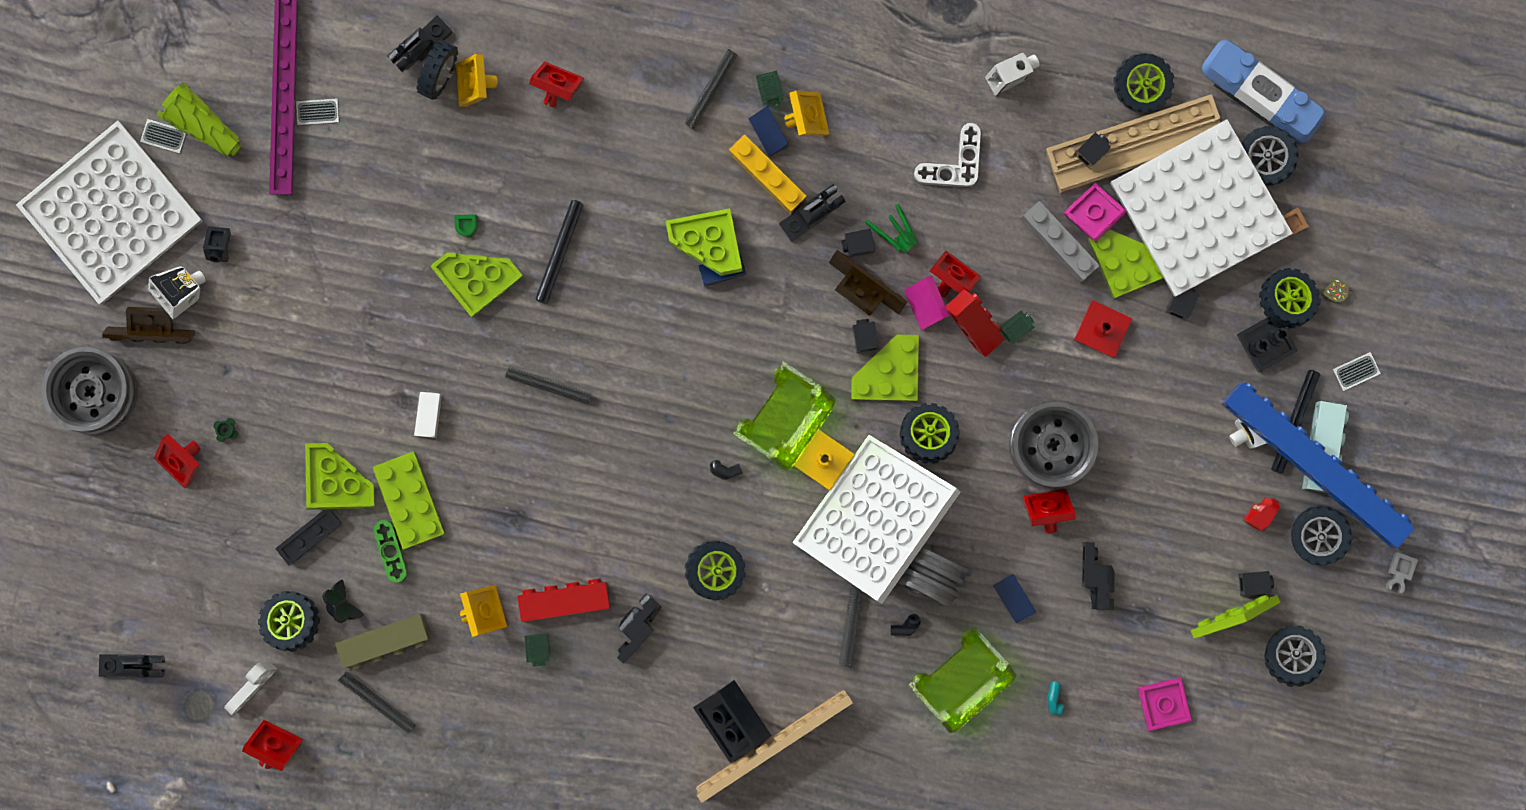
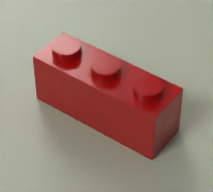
[945,289,1005,357]

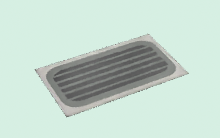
[296,99,339,125]
[140,119,186,153]
[1333,352,1381,391]

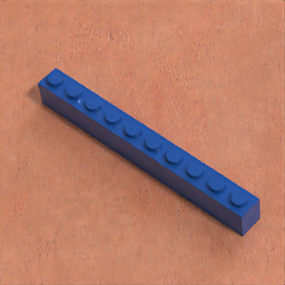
[1221,382,1415,549]

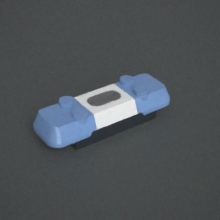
[1202,40,1326,143]

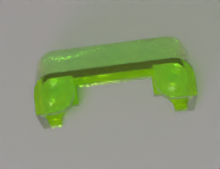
[733,362,835,470]
[908,627,1016,733]

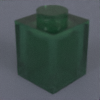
[756,70,784,107]
[1000,310,1035,346]
[524,633,551,666]

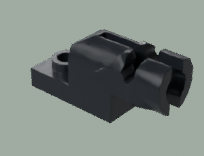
[387,15,453,73]
[779,184,846,242]
[1082,542,1115,610]
[617,593,662,664]
[99,654,166,678]

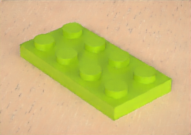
[373,451,445,550]

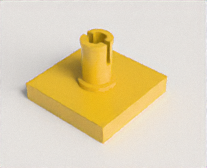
[456,54,498,107]
[784,90,830,137]
[793,429,855,490]
[460,584,507,637]

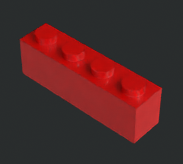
[517,578,611,622]

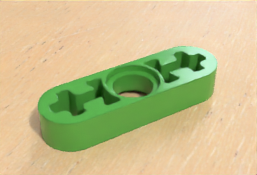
[373,520,408,583]

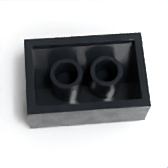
[693,680,772,763]

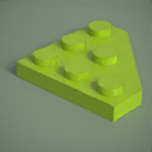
[666,208,743,276]
[1088,230,1163,299]
[430,252,523,318]
[851,334,919,401]
[305,443,374,510]
[1191,594,1281,639]

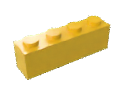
[729,134,807,215]

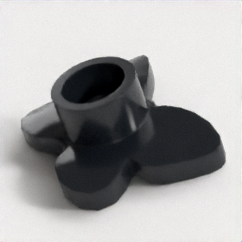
[322,579,364,623]

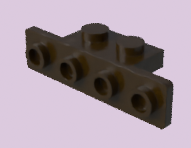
[829,250,908,316]
[102,307,195,344]

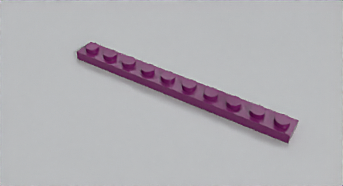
[269,0,298,196]

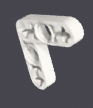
[914,123,981,187]
[224,661,277,716]

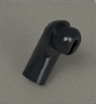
[710,460,743,480]
[890,614,921,636]

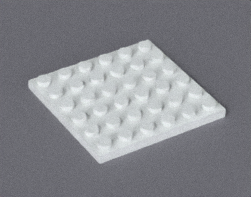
[1110,120,1293,297]
[16,121,203,305]
[793,435,960,604]

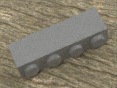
[1020,201,1100,283]

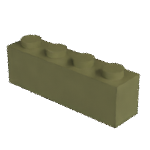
[335,614,431,671]

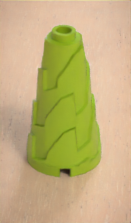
[156,82,242,156]

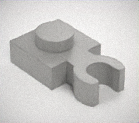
[1386,552,1418,594]

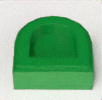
[454,214,478,237]

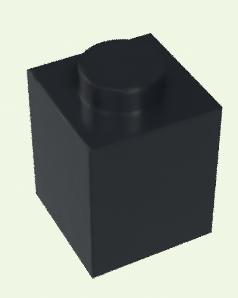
[1074,132,1111,169]
[841,228,875,258]
[1165,288,1199,321]
[852,319,879,353]
[1238,571,1274,596]

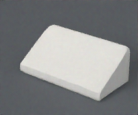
[414,392,442,438]

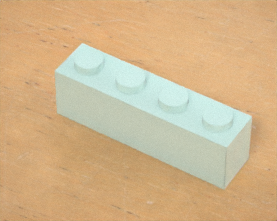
[1302,401,1349,493]

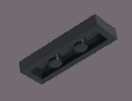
[275,509,342,566]

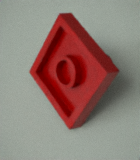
[529,61,584,107]
[929,250,981,298]
[1073,300,1132,359]
[154,434,201,489]
[1023,489,1076,534]
[242,720,303,771]

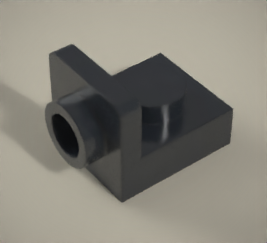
[203,226,231,263]

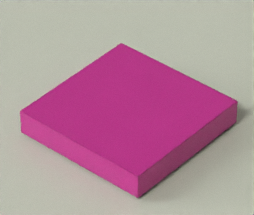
[1064,183,1127,243]
[904,275,949,330]
[1137,677,1192,731]

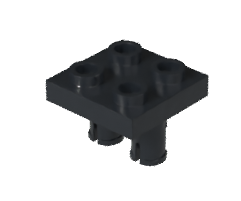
[1236,317,1298,373]

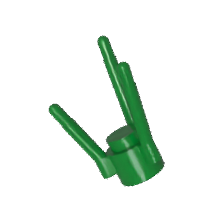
[865,204,918,253]

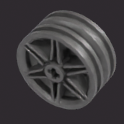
[42,347,137,435]
[1009,402,1098,487]
[897,547,972,609]

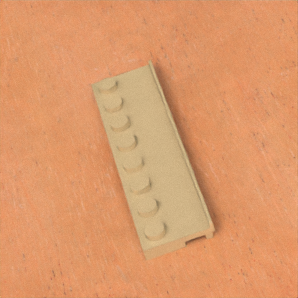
[1045,94,1221,193]
[696,690,853,803]

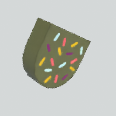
[1321,276,1349,303]

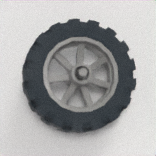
[416,40,458,100]
[1241,126,1299,186]
[1291,505,1352,566]
[1264,626,1326,687]

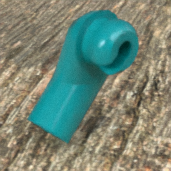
[1047,682,1064,716]

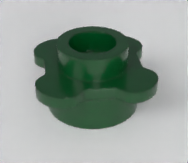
[213,418,238,442]

